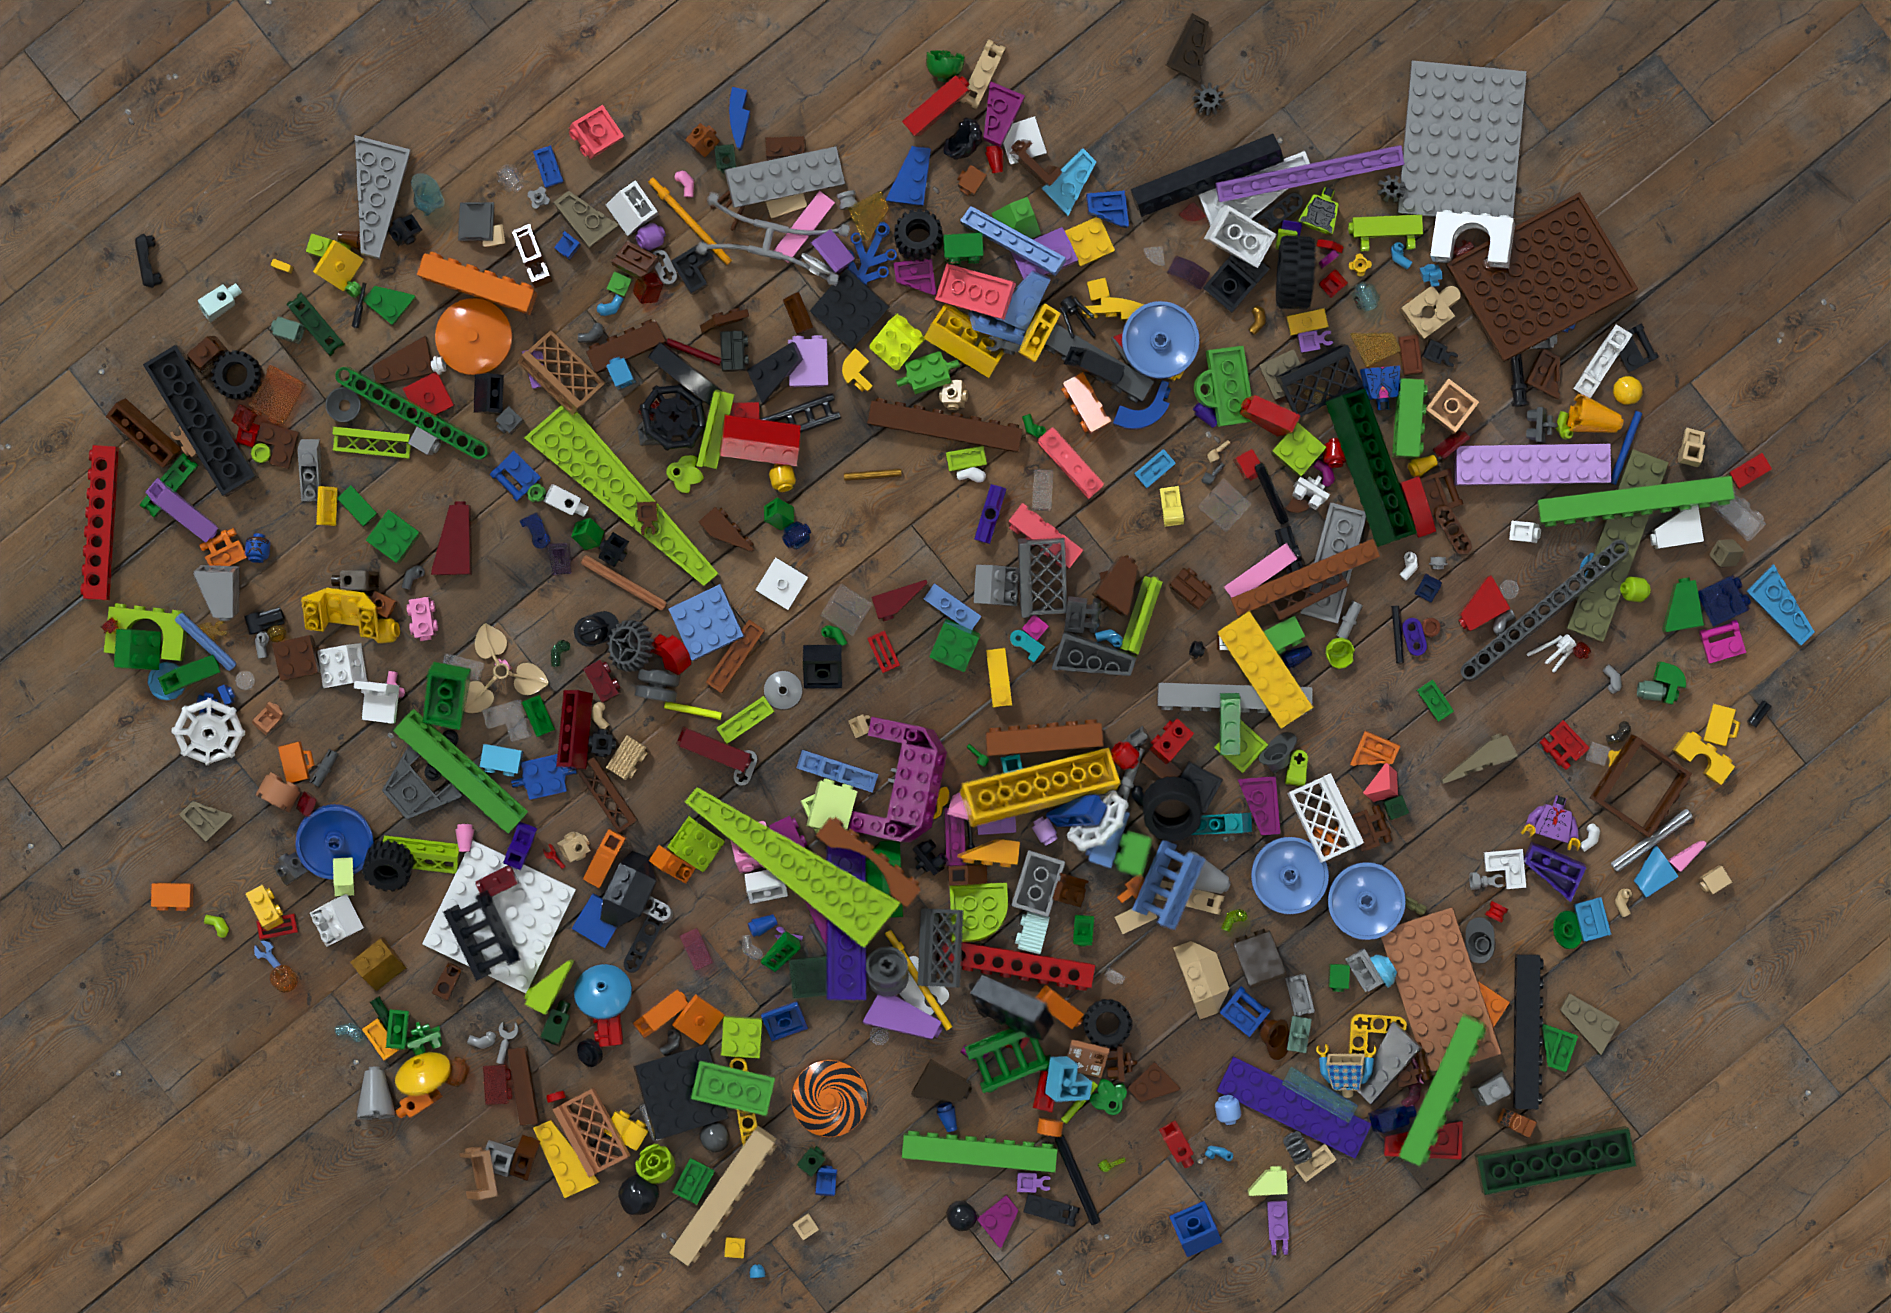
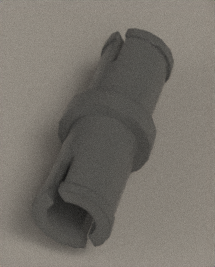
[309,749,339,788]

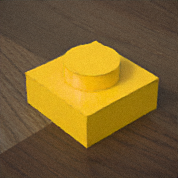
[724,1237,745,1258]

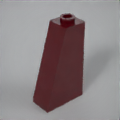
[431,501,472,575]
[676,726,752,772]

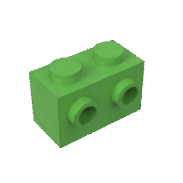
[1263,616,1305,654]

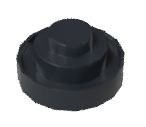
[577,1038,603,1067]

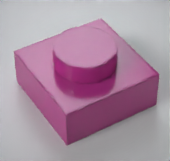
[1022,615,1049,641]

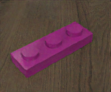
[945,808,966,866]

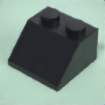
[803,645,842,688]

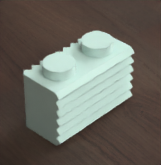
[1015,911,1050,954]

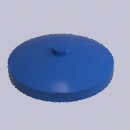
[296,804,373,880]

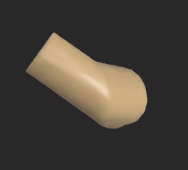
[1615,888,1632,918]

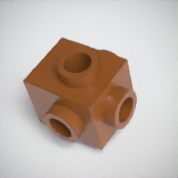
[685,123,720,157]

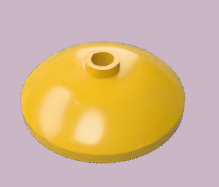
[395,1052,451,1096]

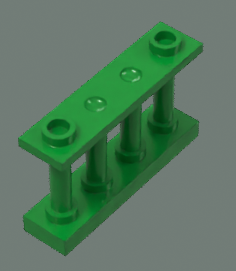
[964,1028,1052,1093]

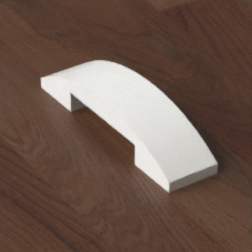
[1574,324,1633,398]

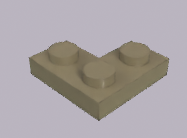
[1259,349,1301,400]

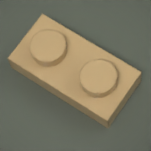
[1294,1144,1337,1182]

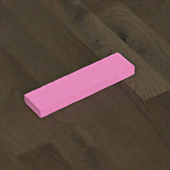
[774,191,835,264]
[1224,543,1298,598]

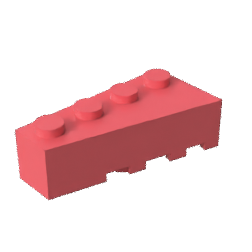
[1008,503,1083,569]

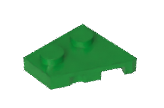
[1542,1024,1578,1072]

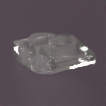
[1032,469,1053,511]

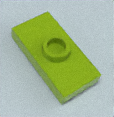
[946,446,987,472]

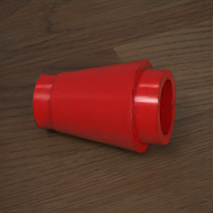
[985,145,1004,173]

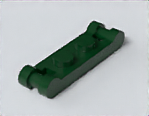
[286,292,345,356]

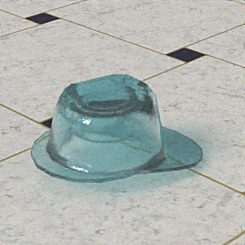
[411,173,445,216]

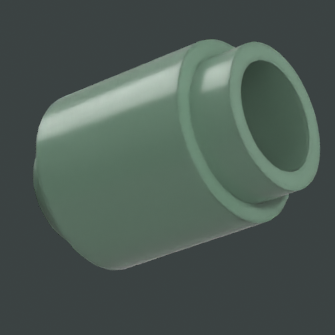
[1637,680,1666,701]

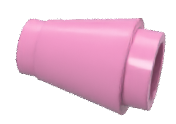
[455,824,474,852]

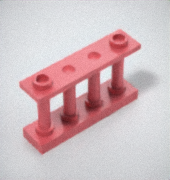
[1037,427,1104,500]

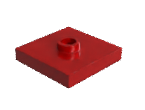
[402,372,455,421]

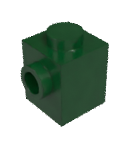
[797,1145,826,1177]

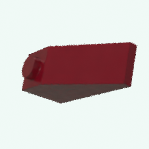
[872,580,928,622]

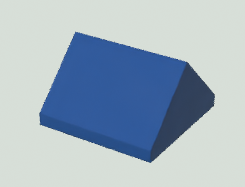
[761,1000,808,1041]

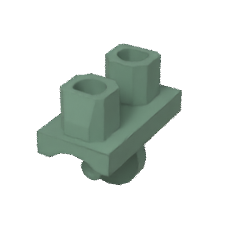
[1287,1016,1312,1053]

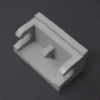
[1345,948,1384,992]
[1285,974,1315,1016]

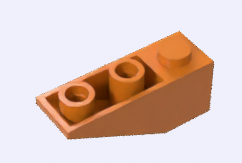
[583,829,627,888]

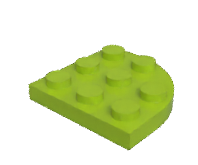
[950,883,1008,943]

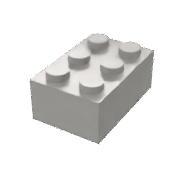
[1011,850,1065,917]

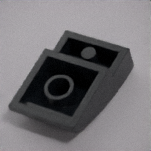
[1203,255,1270,313]

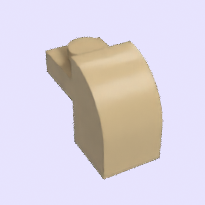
[1678,428,1705,467]

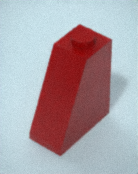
[1240,395,1300,437]
[1458,575,1510,631]

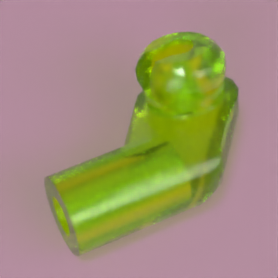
[1221,909,1248,932]

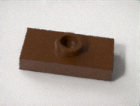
[783,292,813,335]

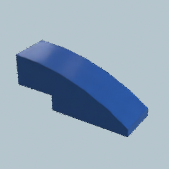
[729,87,751,150]

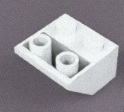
[606,180,659,236]
[310,894,364,947]

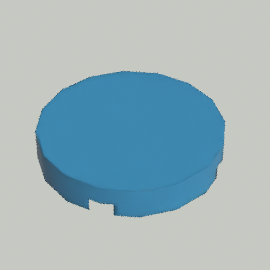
[148,662,186,700]

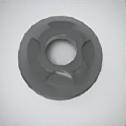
[325,387,361,422]

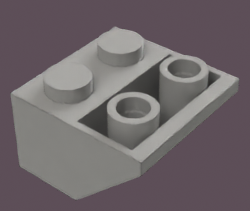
[974,565,1019,606]

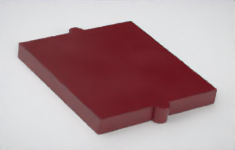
[1432,429,1470,459]

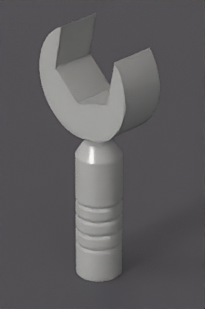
[496,1021,519,1064]

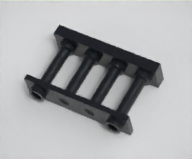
[443,890,521,981]

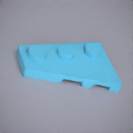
[1041,148,1096,216]

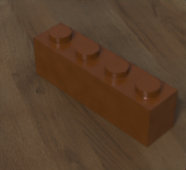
[586,319,666,374]
[105,398,182,468]

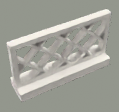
[1287,773,1364,863]

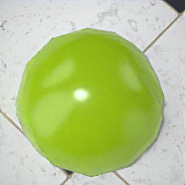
[1325,637,1355,669]

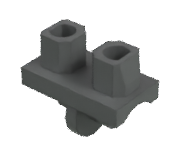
[1526,407,1558,443]

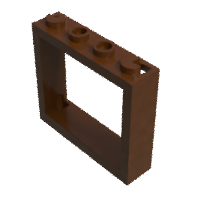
[1590,734,1692,838]

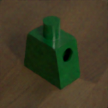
[540,1000,571,1046]

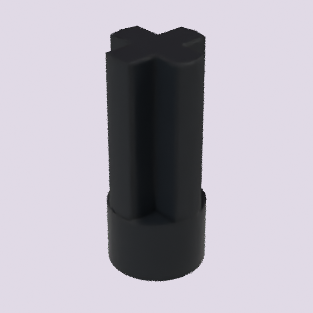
[1747,701,1772,728]

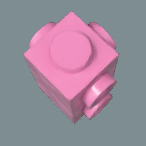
[407,597,438,641]

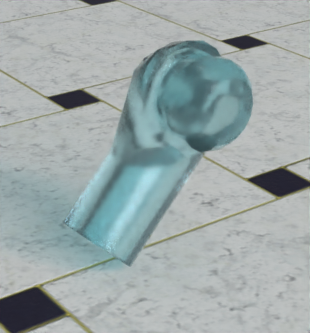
[335,1023,363,1042]

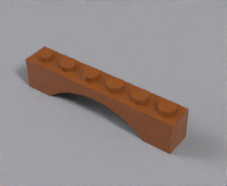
[815,817,921,907]

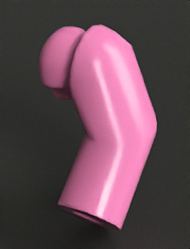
[675,171,694,198]
[386,671,405,698]

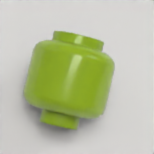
[1620,577,1651,602]

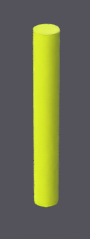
[664,701,722,720]

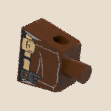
[187,336,228,374]

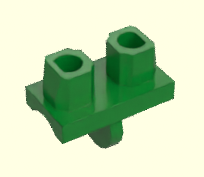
[407,1021,442,1055]

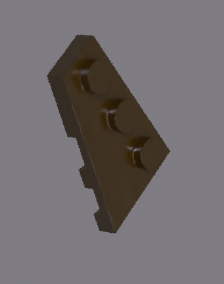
[1165,13,1209,83]

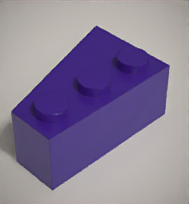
[1524,841,1586,902]

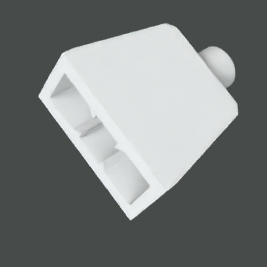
[543,484,589,517]

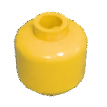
[769,464,796,492]
[374,618,400,644]

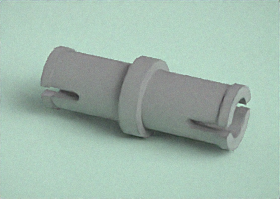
[1336,601,1363,639]

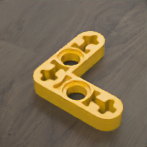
[1348,1014,1407,1057]

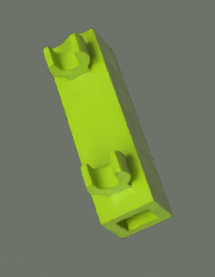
[1348,215,1423,251]

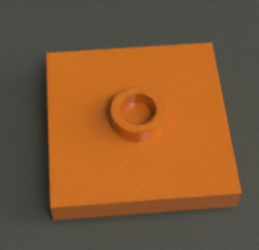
[672,994,725,1046]

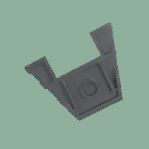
[382,745,463,819]

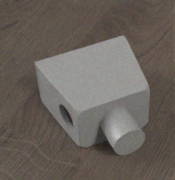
[1470,1071,1512,1106]

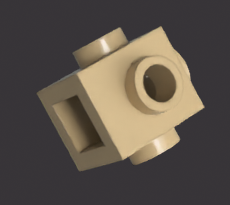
[939,380,968,410]
[557,832,590,862]

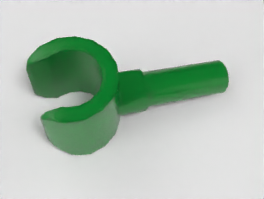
[967,744,989,767]

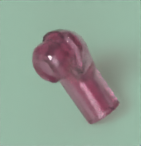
[1401,1083,1421,1110]

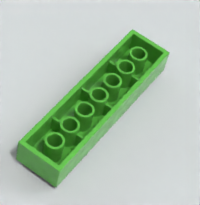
[1399,1013,1487,1166]

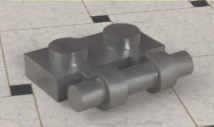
[1064,596,1102,633]

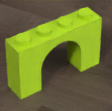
[104,603,189,661]

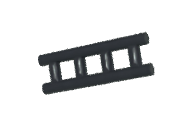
[761,393,841,433]

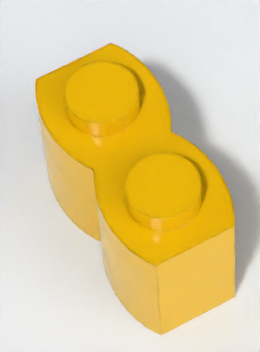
[604,1110,649,1151]

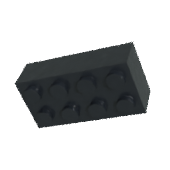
[970,975,1054,1041]

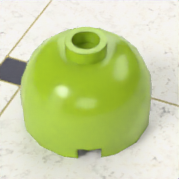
[636,1144,675,1184]

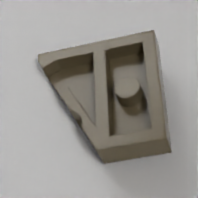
[179,801,233,842]

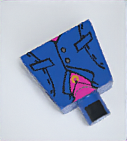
[1360,366,1400,410]

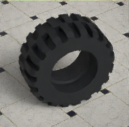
[1276,235,1316,310]

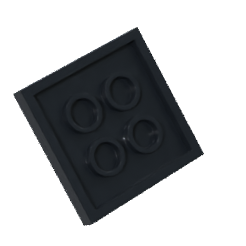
[810,268,890,349]

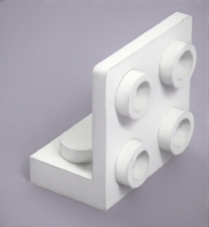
[317,643,367,688]
[354,681,400,723]

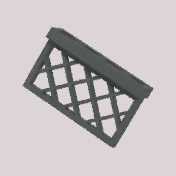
[1018,538,1067,618]
[917,909,963,988]

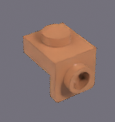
[252,701,284,735]

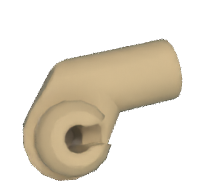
[591,702,610,729]

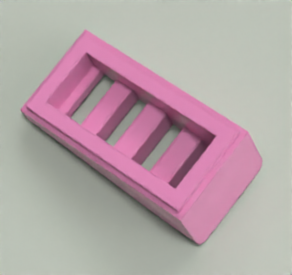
[1668,840,1707,871]

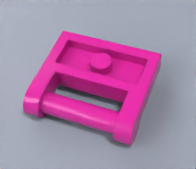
[1699,620,1746,664]

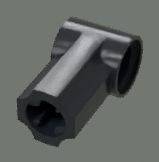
[244,607,285,635]

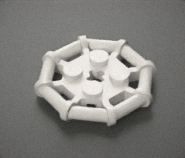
[172,698,245,766]
[1067,790,1128,851]

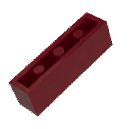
[557,690,593,770]

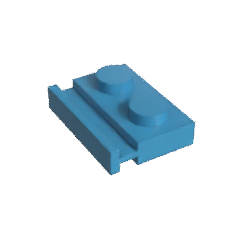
[1573,897,1611,942]

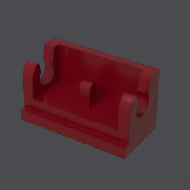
[475,865,519,897]

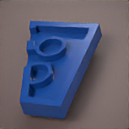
[885,146,931,206]

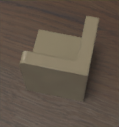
[1709,539,1745,567]

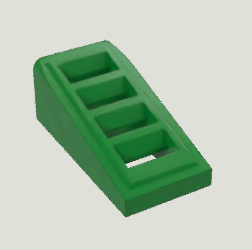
[761,931,801,972]

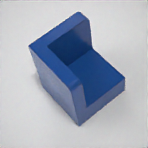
[554,231,581,260]

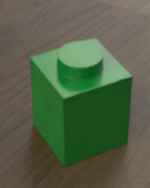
[1328,964,1350,992]

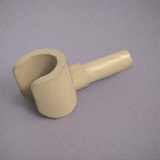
[1207,440,1231,463]

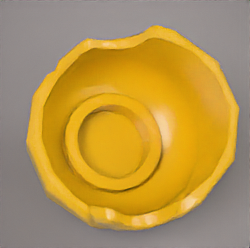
[1613,376,1643,405]

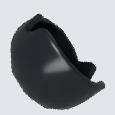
[946,1201,977,1231]

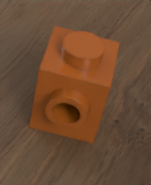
[957,165,987,197]
[368,591,398,618]

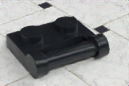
[1619,323,1659,373]

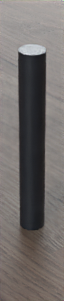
[1392,606,1404,663]

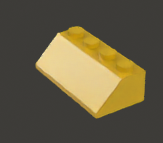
[924,303,1010,378]

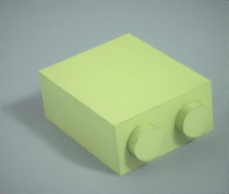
[806,779,857,830]

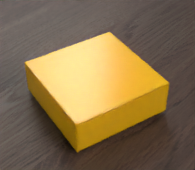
[270,259,294,274]
[1087,278,1110,301]

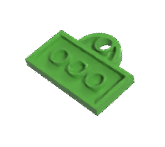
[1194,346,1252,427]

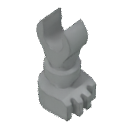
[1469,872,1504,890]

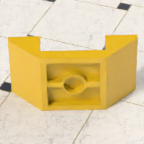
[301,588,380,639]

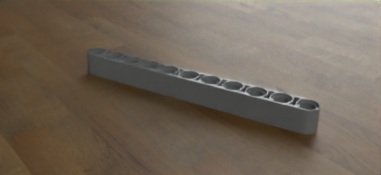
[1461,540,1629,682]

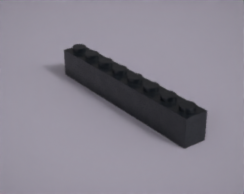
[1131,134,1284,217]
[1513,954,1544,1109]

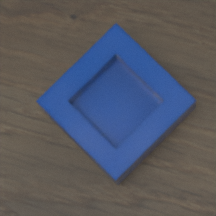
[217,685,236,705]

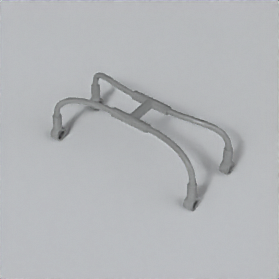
[696,192,850,286]

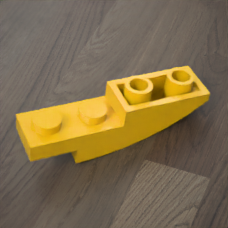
[1082,297,1144,324]

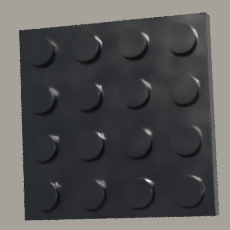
[634,1044,729,1140]

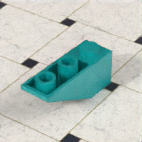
[1192,812,1252,835]

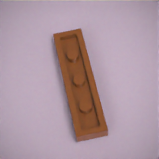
[705,620,765,693]

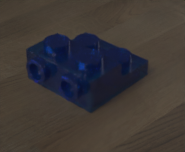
[1698,574,1751,627]

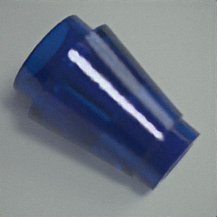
[1282,646,1312,669]

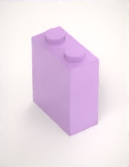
[788,335,828,387]

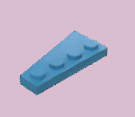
[1746,564,1815,646]

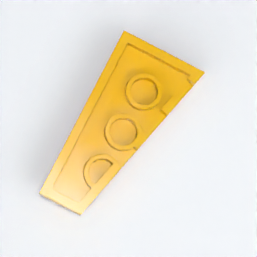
[533,1120,600,1198]

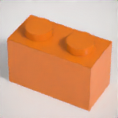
[151,883,194,911]

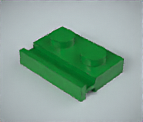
[673,1158,715,1205]

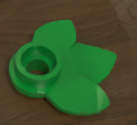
[1090,1079,1127,1115]

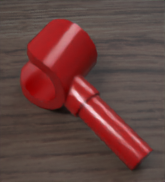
[543,844,565,869]

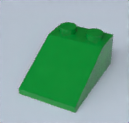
[423,662,471,730]

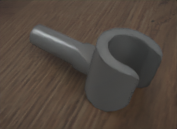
[1201,463,1225,485]

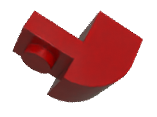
[651,634,691,675]

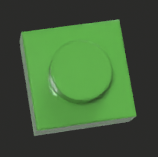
[607,271,632,297]

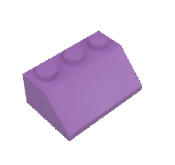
[1010,227,1078,280]

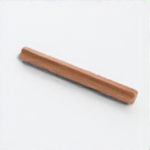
[581,555,667,611]

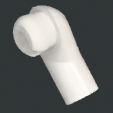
[1580,824,1600,852]

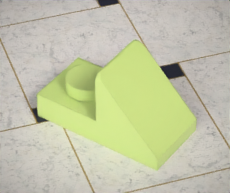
[333,858,354,896]

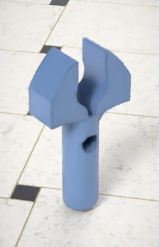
[254,940,284,973]

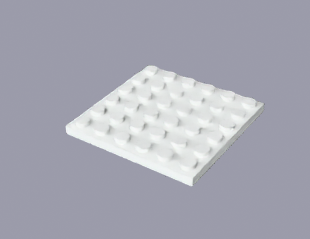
[422,840,576,993]

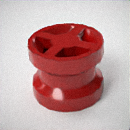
[1485,901,1509,923]

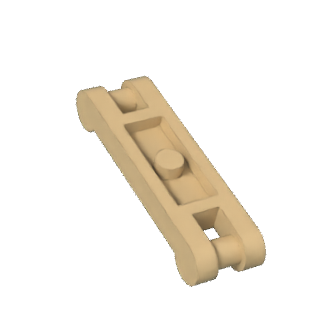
[960,39,1006,109]
[1154,880,1225,915]

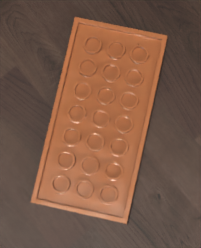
[1381,907,1502,1076]

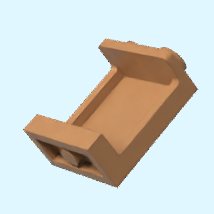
[459,1147,498,1200]

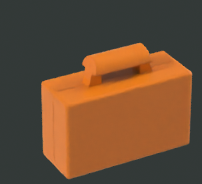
[278,742,315,783]

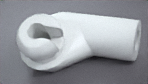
[957,467,986,482]
[1399,551,1418,581]

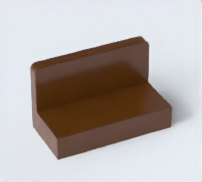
[1140,750,1182,779]

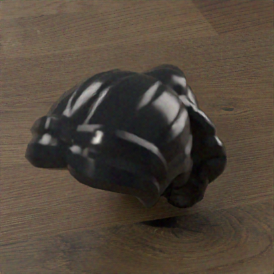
[943,117,982,160]

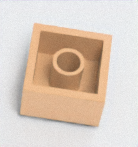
[1426,379,1479,434]

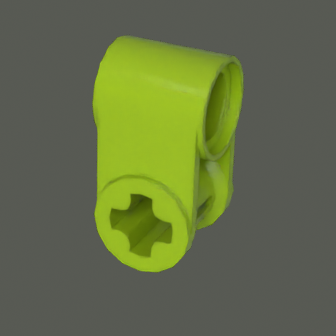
[1285,749,1308,787]

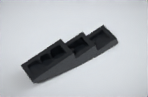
[648,342,722,406]

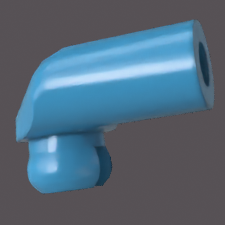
[597,294,624,316]

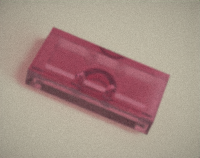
[680,928,713,971]

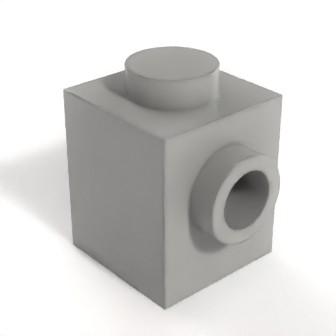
[408,427,441,455]

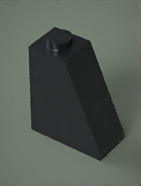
[1064,346,1125,384]

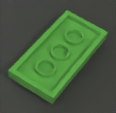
[691,1061,775,1116]

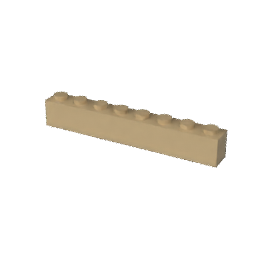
[669,1126,776,1266]

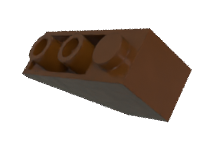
[698,507,754,552]

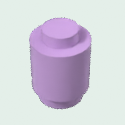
[1032,816,1058,846]

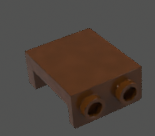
[1010,139,1063,186]

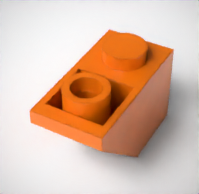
[649,845,696,884]

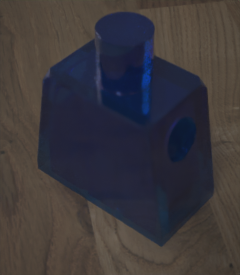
[1368,1104,1417,1133]

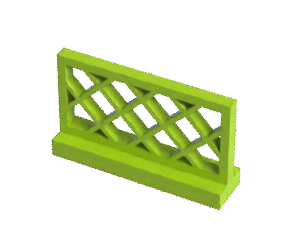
[1120,576,1163,655]

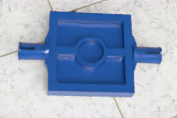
[511,754,577,800]

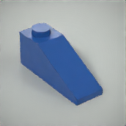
[1046,795,1107,827]

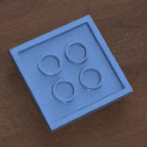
[669,584,745,661]

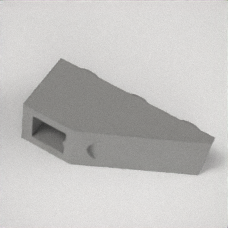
[297,439,321,501]

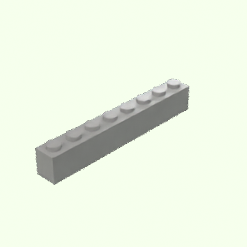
[1157,683,1313,714]

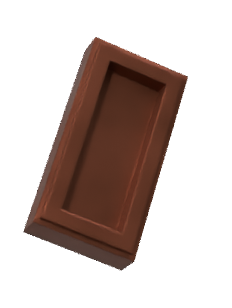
[1398,335,1423,376]

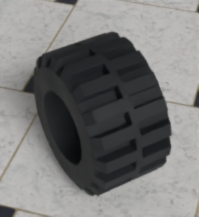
[894,209,943,262]
[211,350,263,400]
[362,840,414,892]
[1083,999,1132,1048]

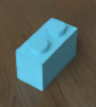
[480,744,523,777]

